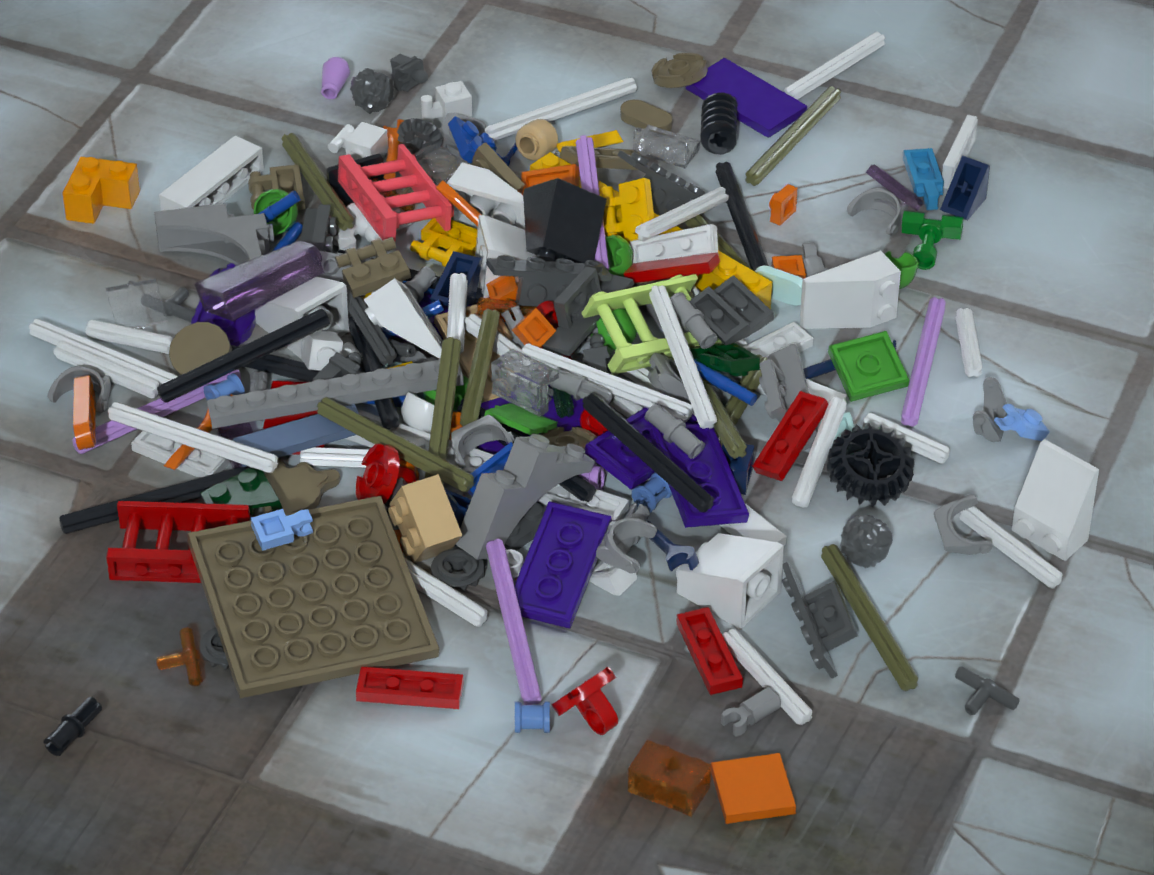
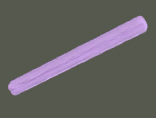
[576,135,609,271]
[901,297,946,427]
[72,369,241,454]
[486,539,542,705]

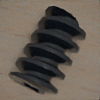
[700,93,737,155]

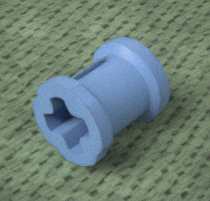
[204,373,245,400]
[632,472,672,512]
[515,702,550,733]

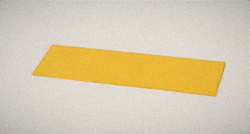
[556,130,623,152]

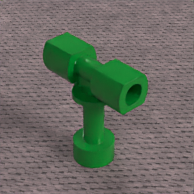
[902,211,964,270]

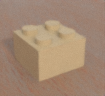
[388,474,462,564]

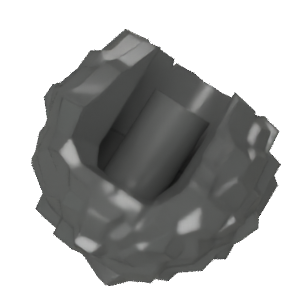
[350,68,394,114]
[840,515,893,568]

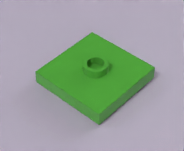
[828,331,910,402]

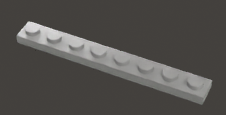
[207,359,464,429]

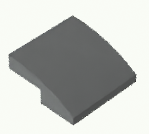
[689,275,774,345]

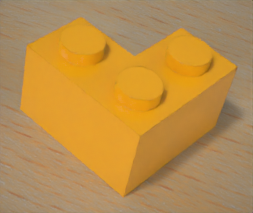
[62,157,140,224]

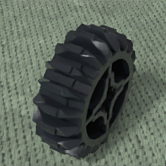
[827,423,914,507]

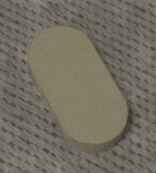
[620,99,672,135]

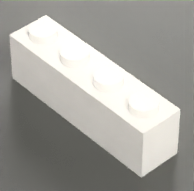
[159,135,264,211]

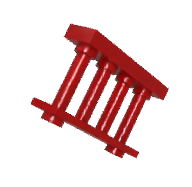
[106,501,250,583]

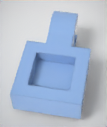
[994,404,1050,441]
[251,509,313,551]

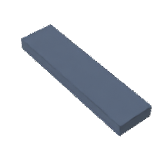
[232,404,359,467]

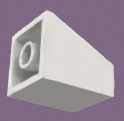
[475,215,537,300]
[254,273,349,359]
[676,533,784,630]

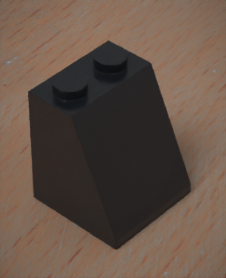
[523,178,607,263]

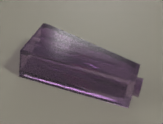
[194,241,324,321]

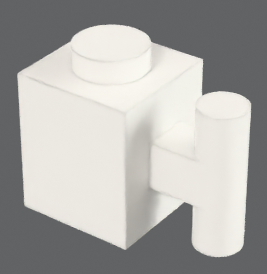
[421,81,472,124]
[328,122,388,160]
[301,330,362,370]

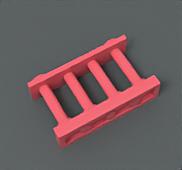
[338,144,454,241]

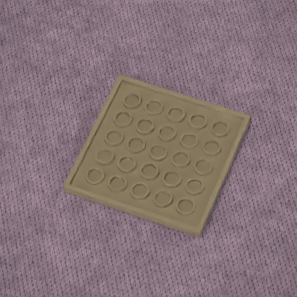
[188,496,439,698]

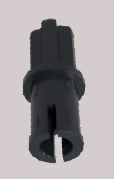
[43,697,102,756]

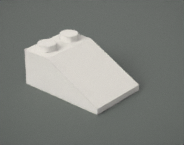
[447,162,525,230]
[799,251,901,329]
[364,278,443,359]
[1012,439,1099,561]

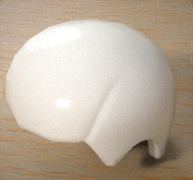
[401,392,434,434]

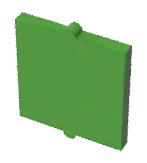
[484,403,558,435]

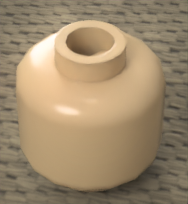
[515,119,558,161]

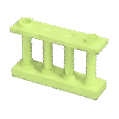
[582,274,722,375]

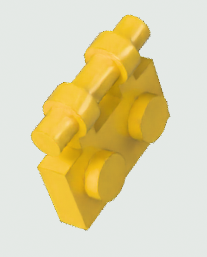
[601,178,654,243]
[410,218,477,267]

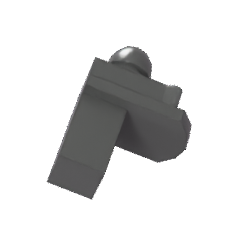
[390,54,428,92]
[582,333,615,374]
[313,352,362,381]

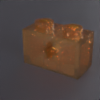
[628,740,711,817]

